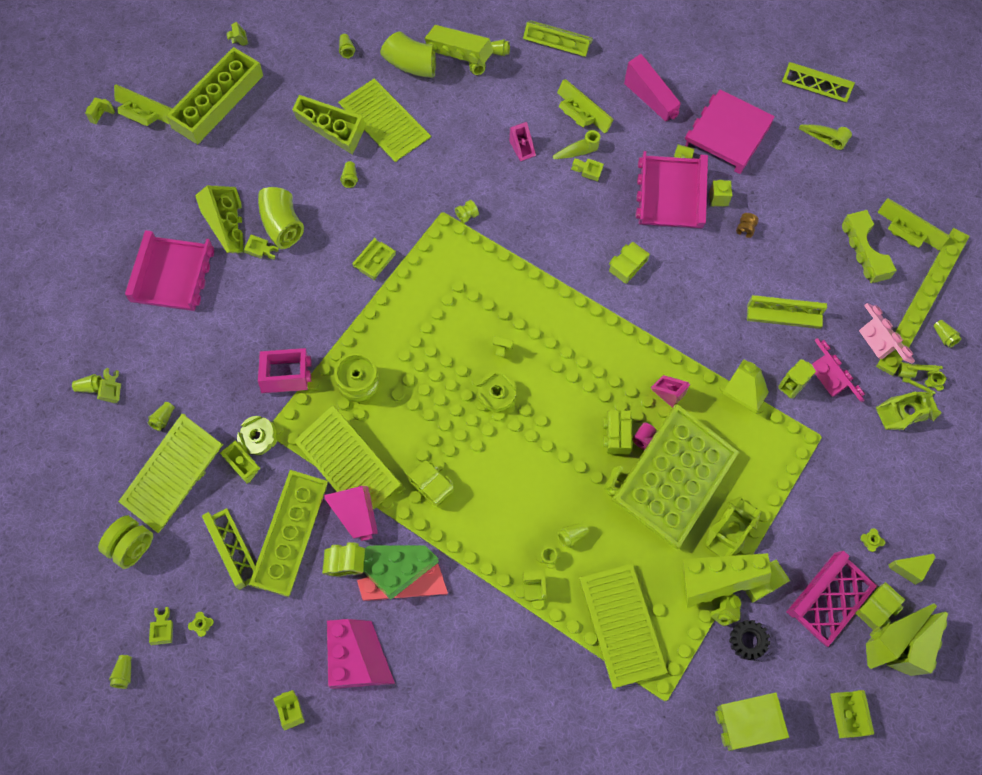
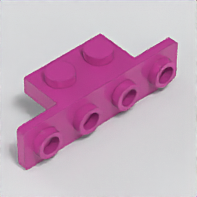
[812,338,865,402]

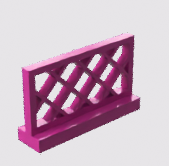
[786,550,877,647]

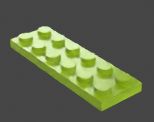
[249,470,328,598]

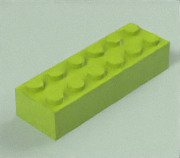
[166,47,263,145]

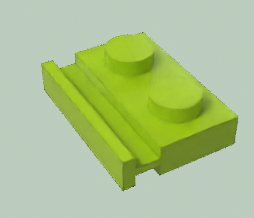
[352,237,396,280]

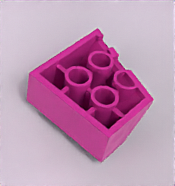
[327,619,395,689]

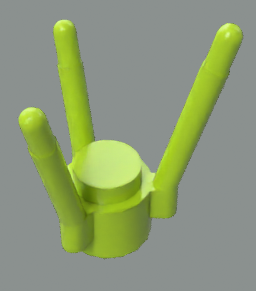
[898,362,943,394]

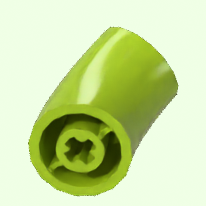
[380,31,436,78]
[258,187,304,249]

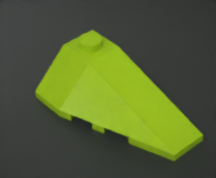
[195,185,244,253]

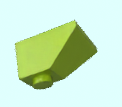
[722,359,769,413]

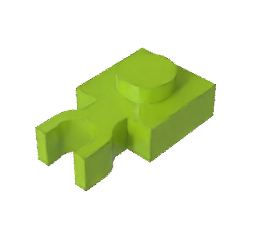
[244,234,279,260]
[97,368,121,403]
[149,607,173,645]

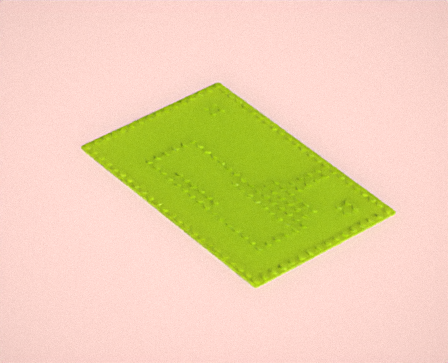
[272,212,822,701]

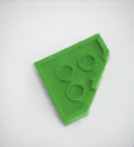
[363,545,439,600]

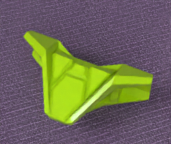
[875,391,942,430]
[706,497,761,557]

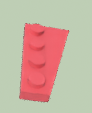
[357,563,448,601]

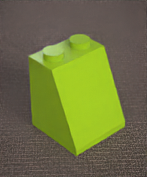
[715,692,789,751]

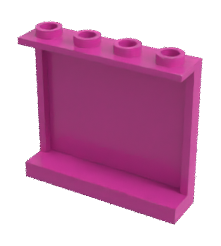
[685,90,775,174]
[636,151,708,228]
[125,230,214,311]

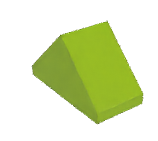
[888,553,935,585]

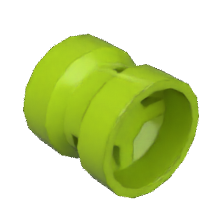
[455,200,479,224]

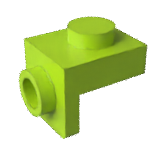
[85,97,115,124]
[711,594,741,626]
[273,690,305,731]

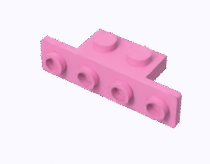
[859,303,915,364]

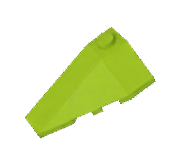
[866,603,937,669]

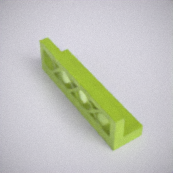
[523,20,593,57]
[782,62,855,102]
[747,295,827,329]
[201,508,255,590]

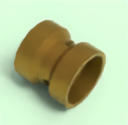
[736,213,759,238]

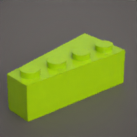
[292,95,366,155]
[683,553,771,608]

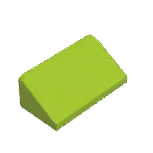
[220,440,261,484]

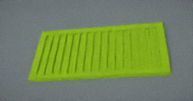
[338,78,431,162]
[294,405,402,510]
[118,414,223,533]
[579,563,668,689]

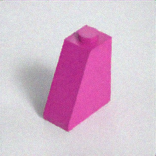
[324,486,378,541]

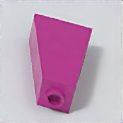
[624,54,681,121]

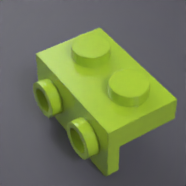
[830,690,874,738]

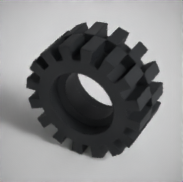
[729,620,770,660]

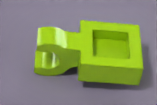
[571,158,604,182]

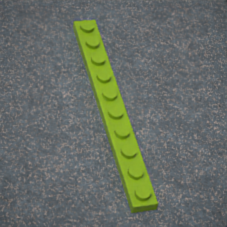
[876,228,970,376]

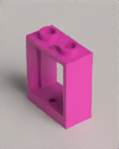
[258,348,312,393]

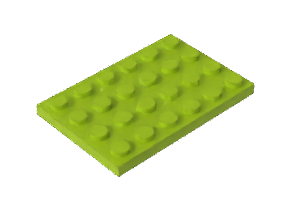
[612,404,739,549]

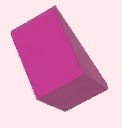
[509,122,536,161]
[651,375,690,408]

